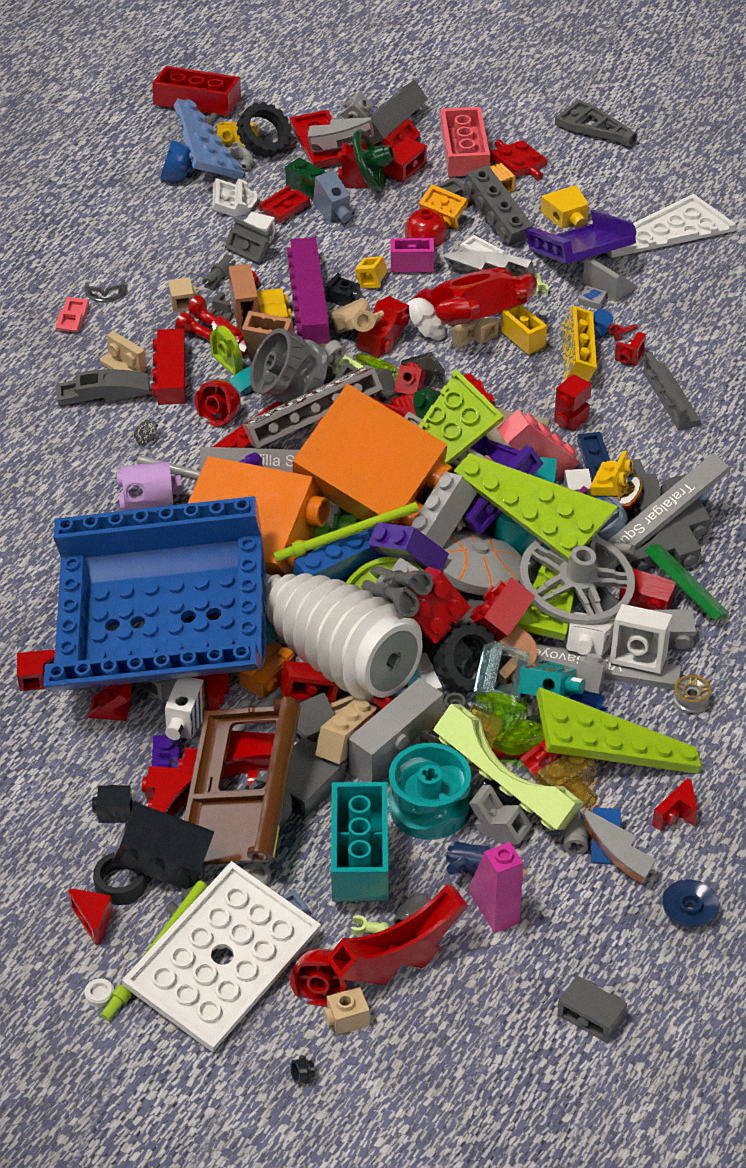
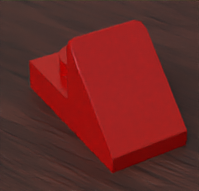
[87,683,132,721]
[652,778,697,831]

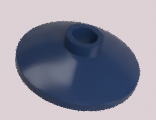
[662,879,719,927]

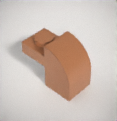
[498,624,537,685]

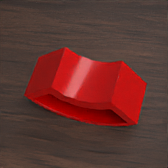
[356,296,410,358]

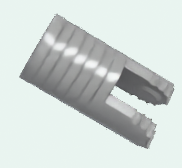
[563,811,588,854]

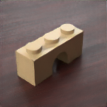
[315,699,378,764]

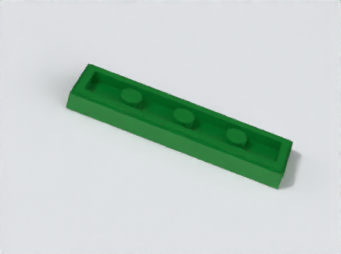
[645,544,729,621]

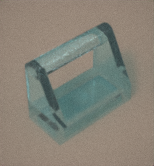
[473,641,530,704]

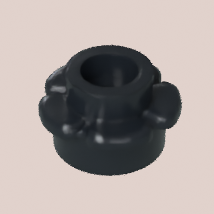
[290,1055,315,1084]

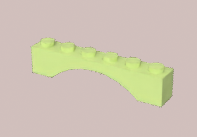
[433,704,584,831]

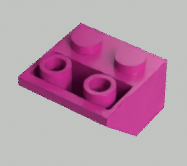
[390,238,434,272]

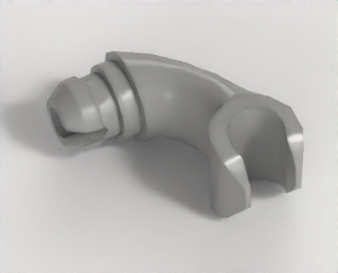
[229,142,255,170]

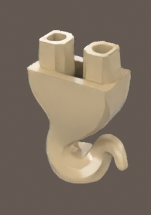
[329,298,384,333]

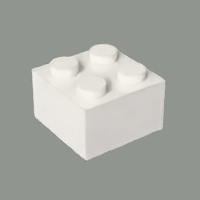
[610,604,672,674]

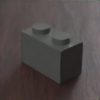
[557,976,627,1044]

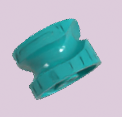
[389,743,471,840]

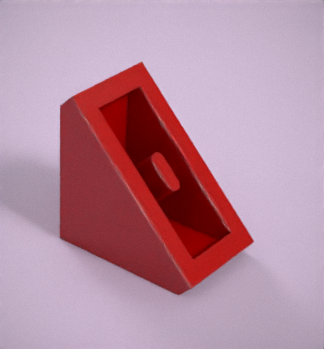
[68,888,113,945]

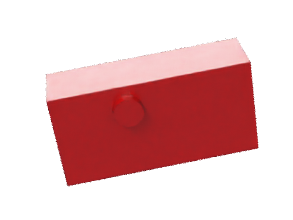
[152,66,241,116]

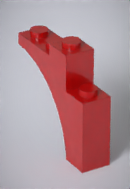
[327,884,468,985]

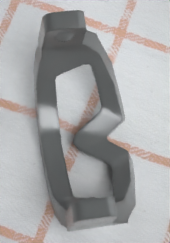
[85,280,125,303]

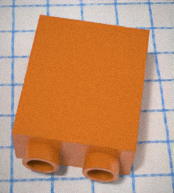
[292,383,453,526]
[188,456,330,577]

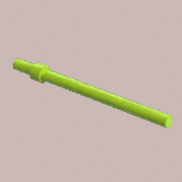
[273,502,419,562]
[100,881,207,1022]

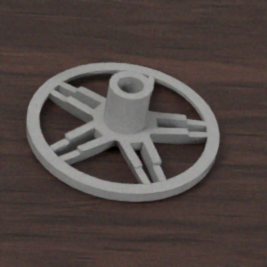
[519,536,635,625]

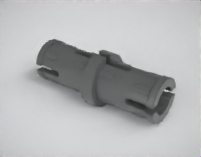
[202,254,236,290]

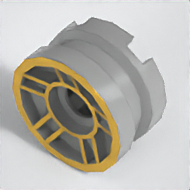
[673,675,711,715]

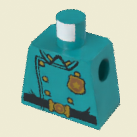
[518,660,586,697]

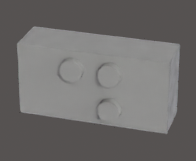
[348,678,443,782]

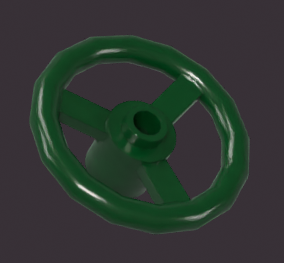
[352,129,395,193]

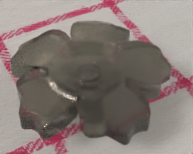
[133,420,159,446]

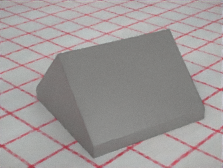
[583,257,638,302]

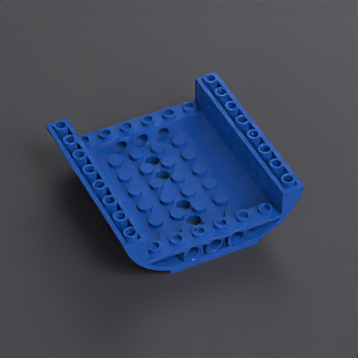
[44,496,267,692]

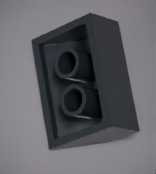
[112,802,214,890]

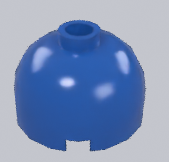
[160,140,193,183]

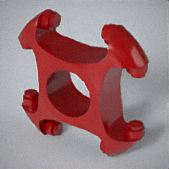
[413,267,537,325]

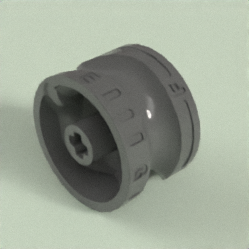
[250,328,328,404]

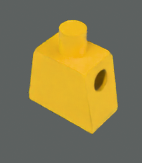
[541,185,588,228]

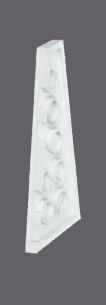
[605,194,736,258]

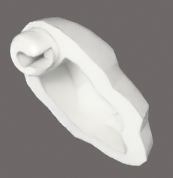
[407,298,446,341]

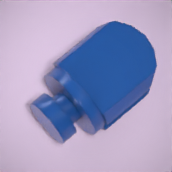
[593,309,613,340]

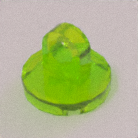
[475,692,528,740]

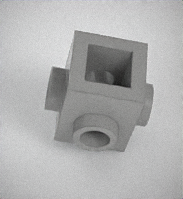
[340,91,373,119]

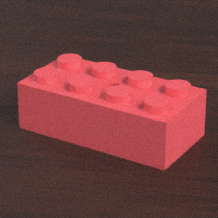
[440,107,490,177]

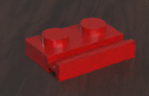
[259,185,310,223]

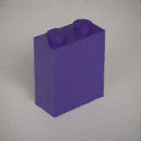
[368,522,449,571]

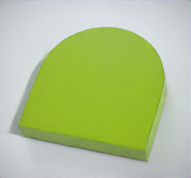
[210,326,243,376]

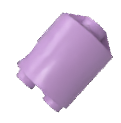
[117,462,182,511]

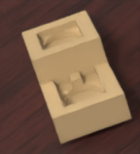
[452,318,499,348]

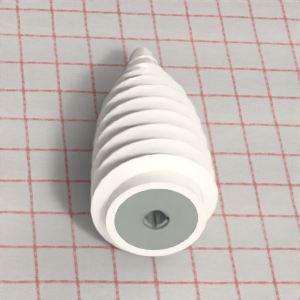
[266,573,422,701]

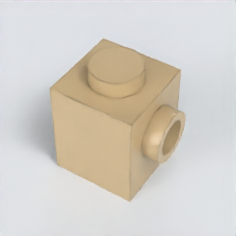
[168,277,197,313]
[323,987,370,1035]

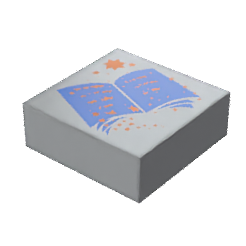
[579,286,607,309]

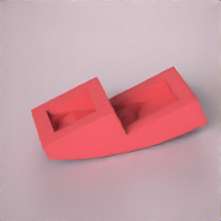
[55,297,89,333]

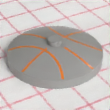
[442,528,522,595]

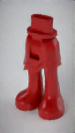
[175,295,247,357]

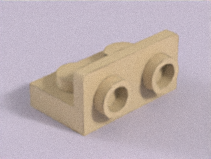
[100,331,147,373]

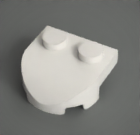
[212,178,258,217]

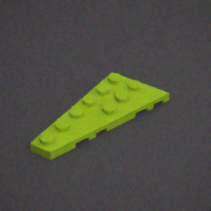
[418,368,504,465]
[536,687,701,774]

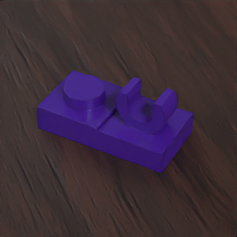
[152,735,180,768]

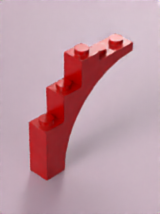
[141,730,275,816]

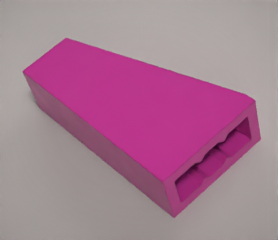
[469,842,523,933]

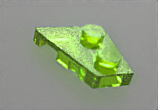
[494,719,545,755]

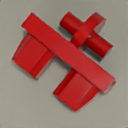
[520,739,569,780]

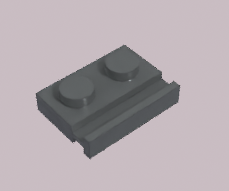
[225,218,273,263]

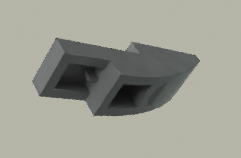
[56,369,150,407]
[628,459,661,543]

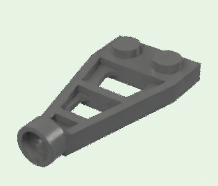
[555,99,638,148]

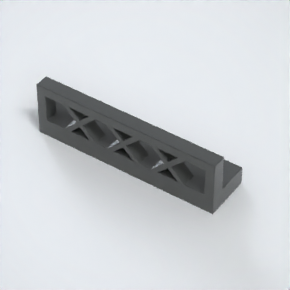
[643,352,700,431]

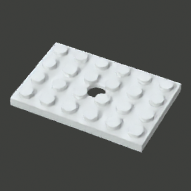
[122,861,321,1052]

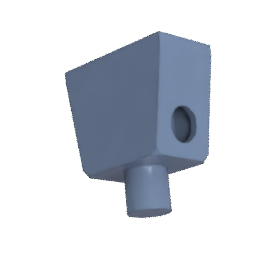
[313,170,352,222]

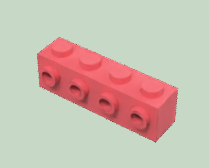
[497,409,580,481]

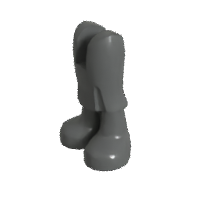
[361,567,433,617]

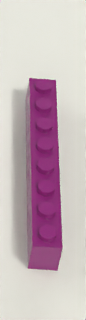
[287,237,330,344]

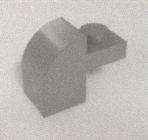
[469,785,532,845]

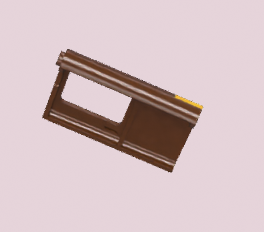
[184,697,301,865]

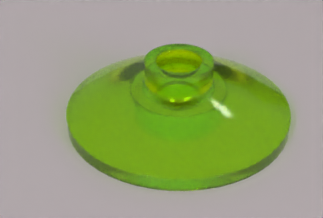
[355,353,398,374]

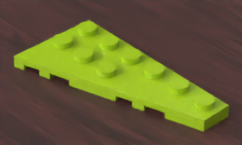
[454,453,618,562]

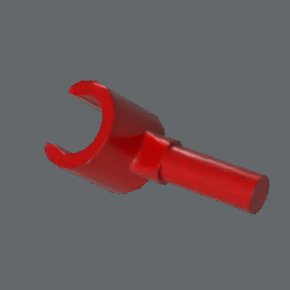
[609,324,637,341]

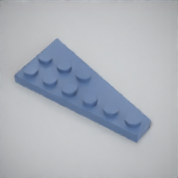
[174,99,245,179]

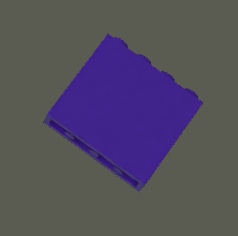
[526,210,637,264]
[421,435,544,535]

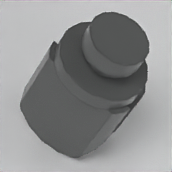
[375,369,395,404]

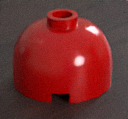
[405,209,447,246]
[194,379,241,427]
[290,948,349,1007]

